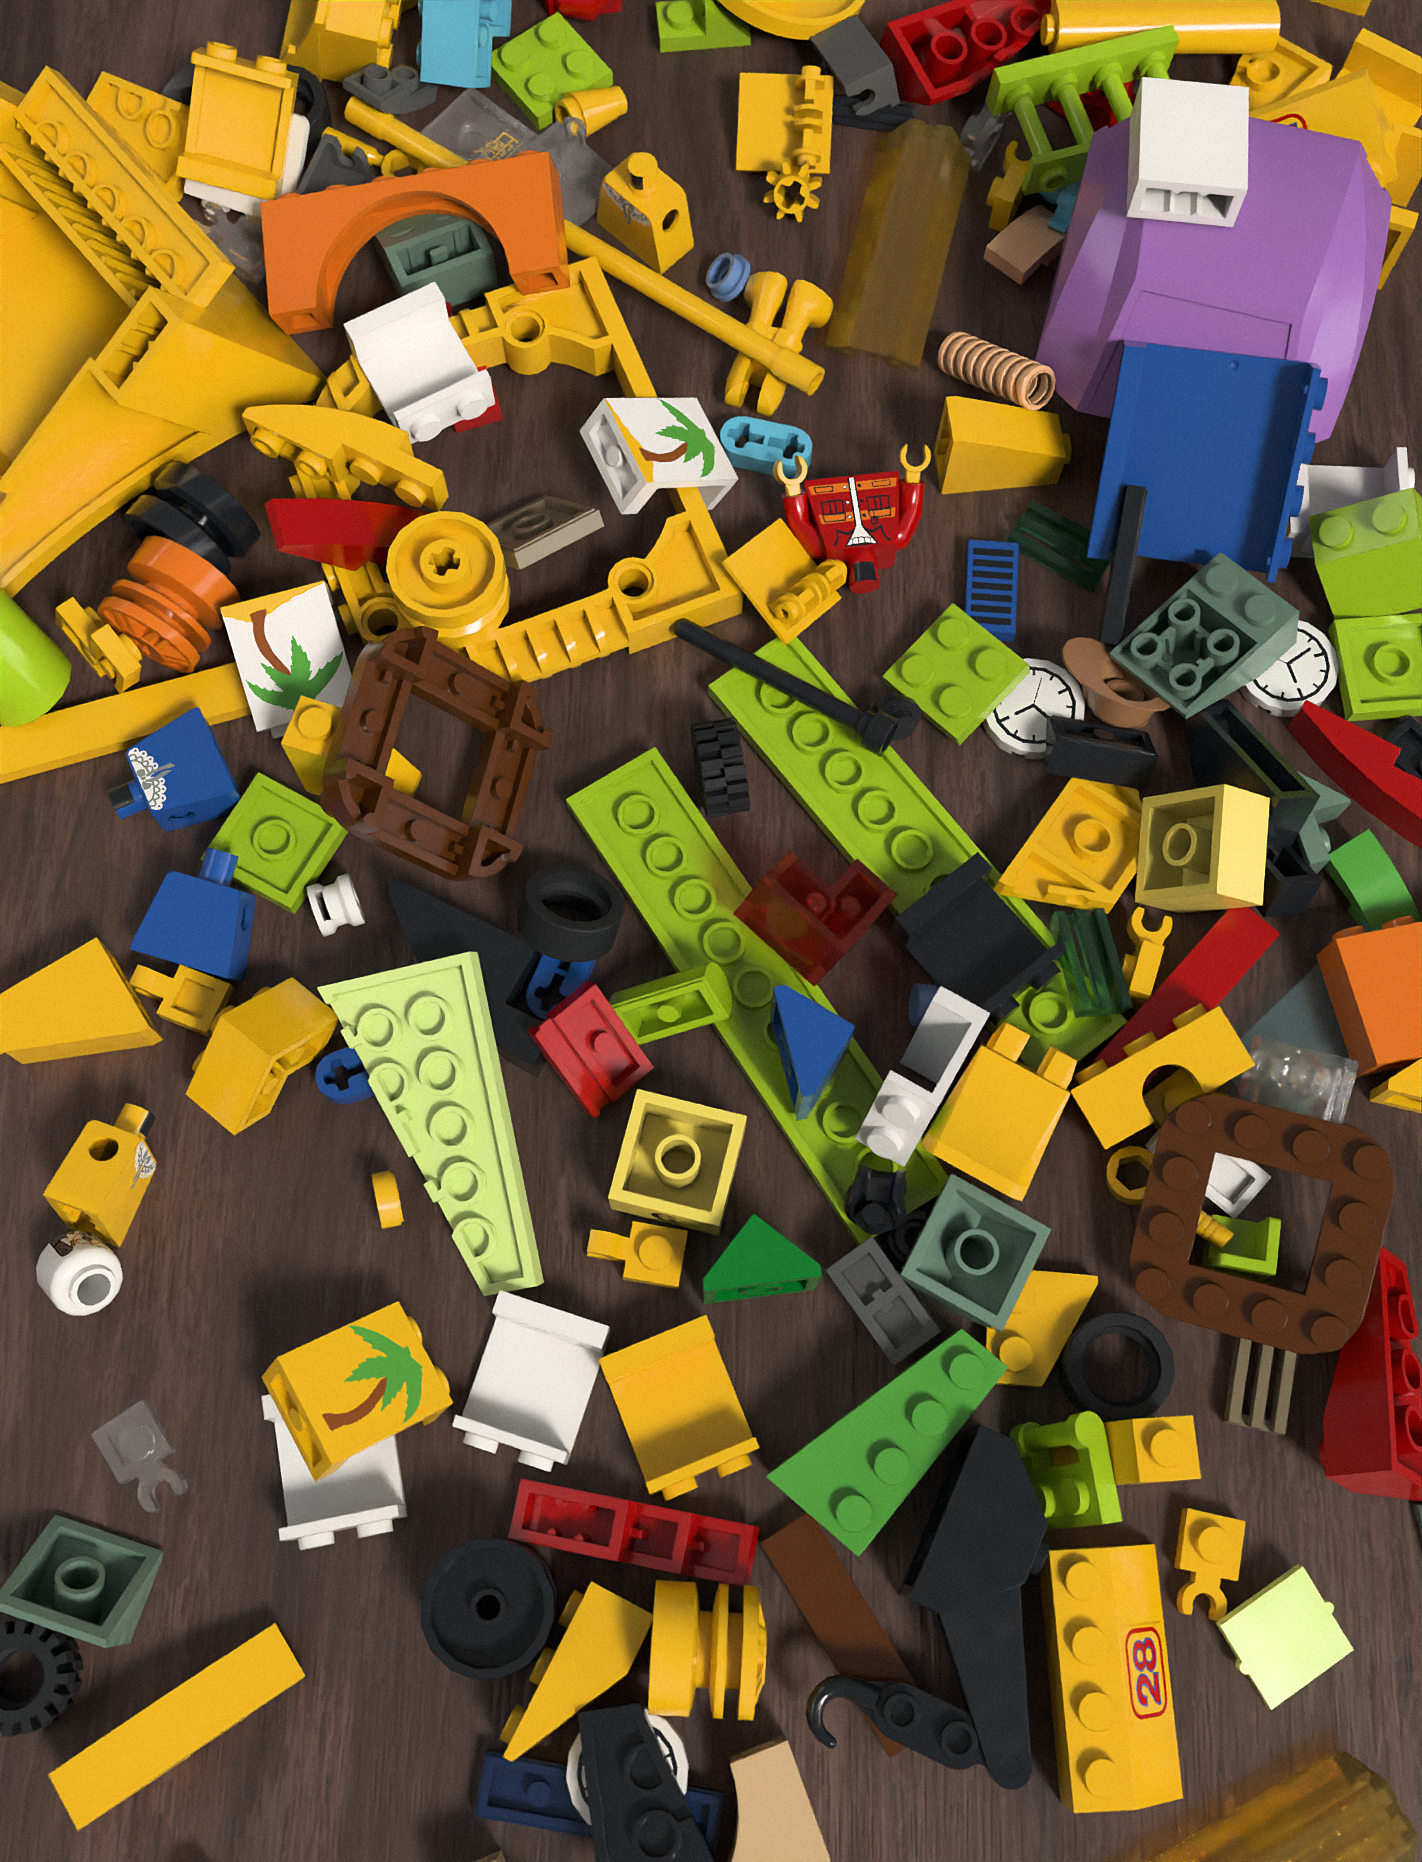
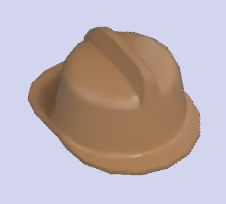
[1062,637,1170,728]

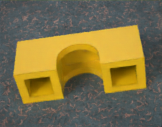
[1070,1003,1255,1150]

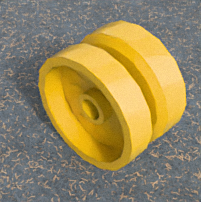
[386,511,511,649]

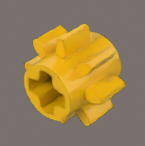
[764,157,823,222]

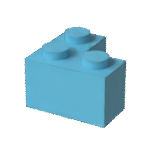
[416,0,512,88]

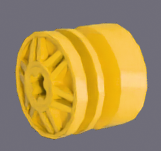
[648,1580,767,1721]

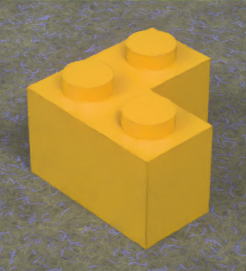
[186,977,339,1135]

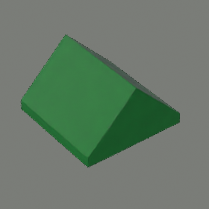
[702,1213,822,1304]

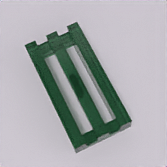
[1006,499,1113,593]
[1048,908,1133,1018]

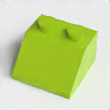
[1308,487,1422,620]

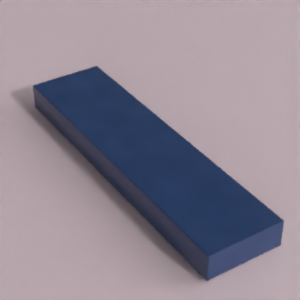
[473,1749,724,1859]

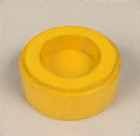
[371,1170,404,1229]

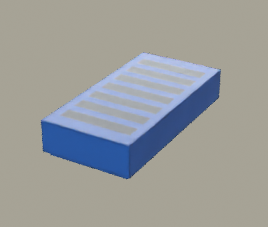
[964,539,1019,642]

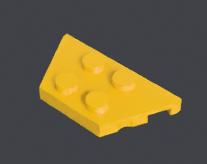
[993,778,1142,914]

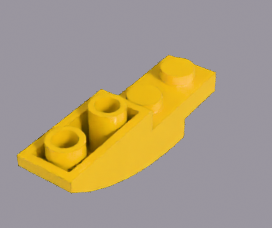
[241,405,449,511]

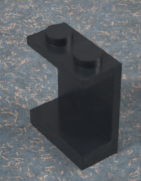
[890,852,1067,1027]

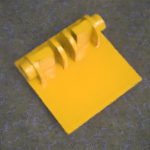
[736,66,834,175]
[721,517,847,645]

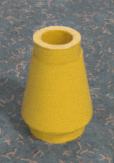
[555,85,627,140]

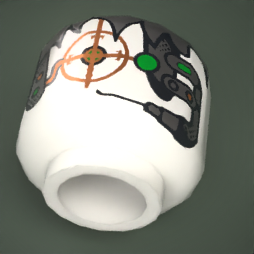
[36,1231,123,1316]

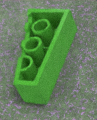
[766,1329,1009,1557]

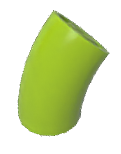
[0,587,72,727]

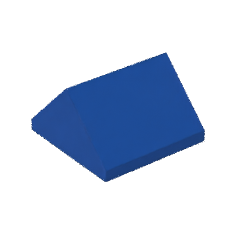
[770,985,855,1121]

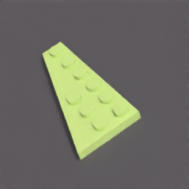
[317,952,544,1296]

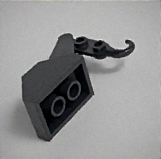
[806,1424,1050,1790]

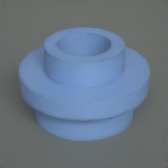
[706,252,750,302]

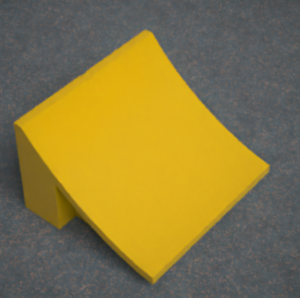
[0,65,327,598]

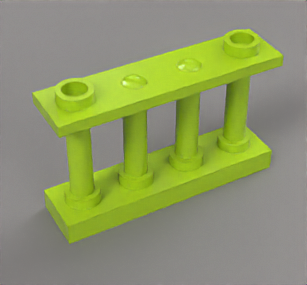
[986,24,1180,196]

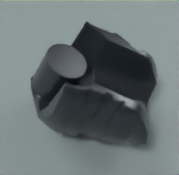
[844,1164,907,1235]

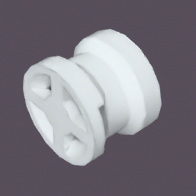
[306,873,365,937]

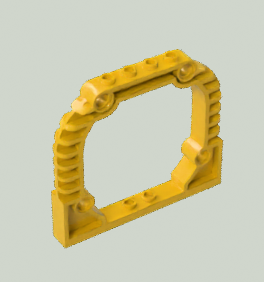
[288,256,743,683]

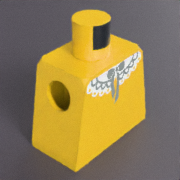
[597,152,694,275]
[43,1104,157,1248]

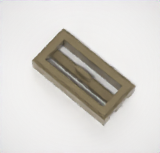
[1223,1337,1297,1435]

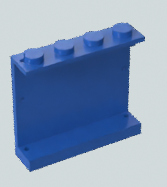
[1087,340,1328,583]

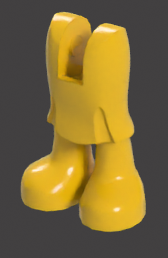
[724,271,834,417]

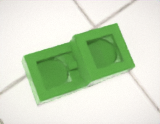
[1324,829,1422,933]

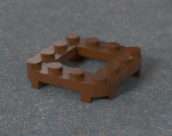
[320,626,552,882]
[1130,1092,1395,1354]

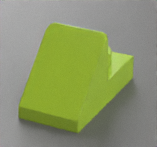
[656,0,751,53]

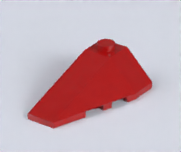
[879,0,1052,106]
[1319,1246,1422,1502]

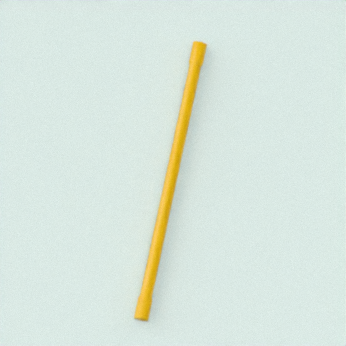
[345,95,825,396]

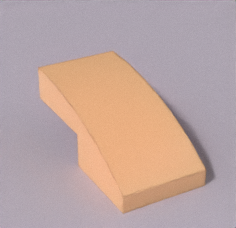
[983,204,1066,285]

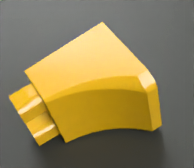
[920,1020,1077,1201]

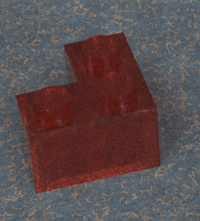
[733,850,897,987]

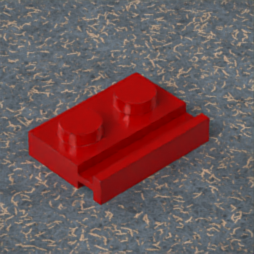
[526,981,654,1119]

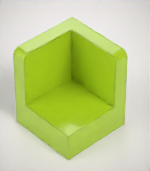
[1202,1214,1281,1280]

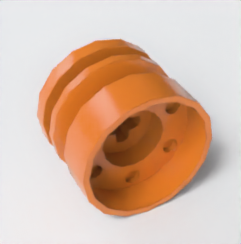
[97,535,241,673]

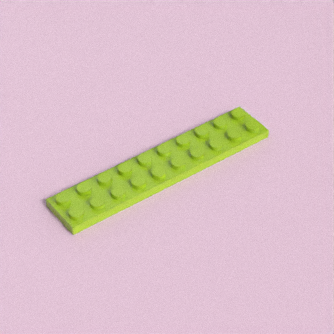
[708,636,1127,1071]
[566,747,948,1246]

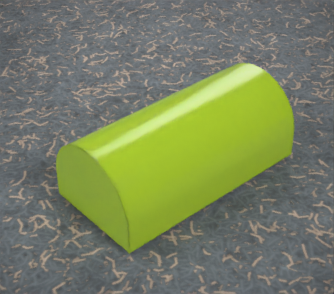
[609,962,732,1045]

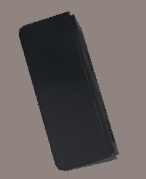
[1045,715,1158,790]

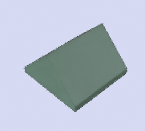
[899,1173,1052,1332]
[0,1514,163,1648]

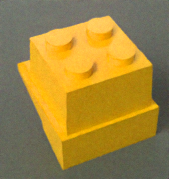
[279,0,402,83]

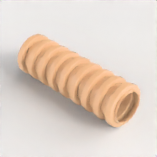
[938,331,1056,411]

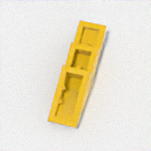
[48,1623,305,1832]

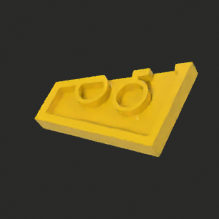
[1229,36,1333,112]
[86,71,190,202]

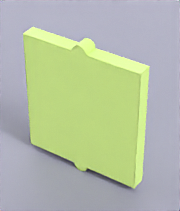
[1216,1564,1354,1710]

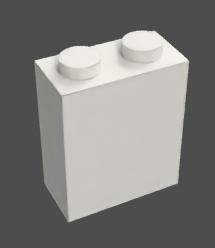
[1126,77,1249,227]

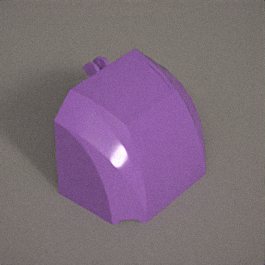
[1035,117,1392,443]

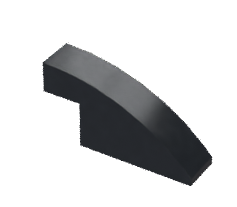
[1185,699,1323,918]
[388,877,547,1078]

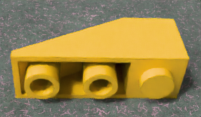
[499,1581,653,1762]

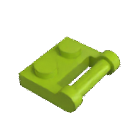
[1009,1411,1122,1530]

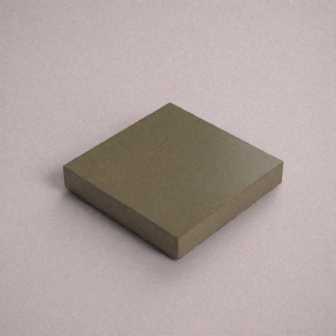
[486,495,604,570]

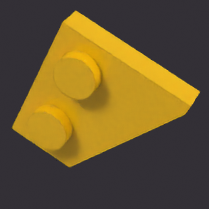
[983,1270,1098,1388]

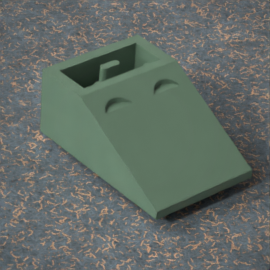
[371,214,499,307]
[1109,552,1299,719]

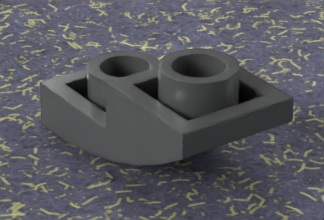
[343,63,438,114]

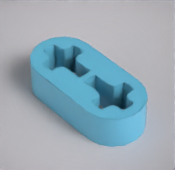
[720,416,812,478]

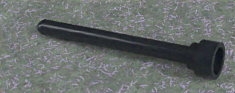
[673,618,900,757]

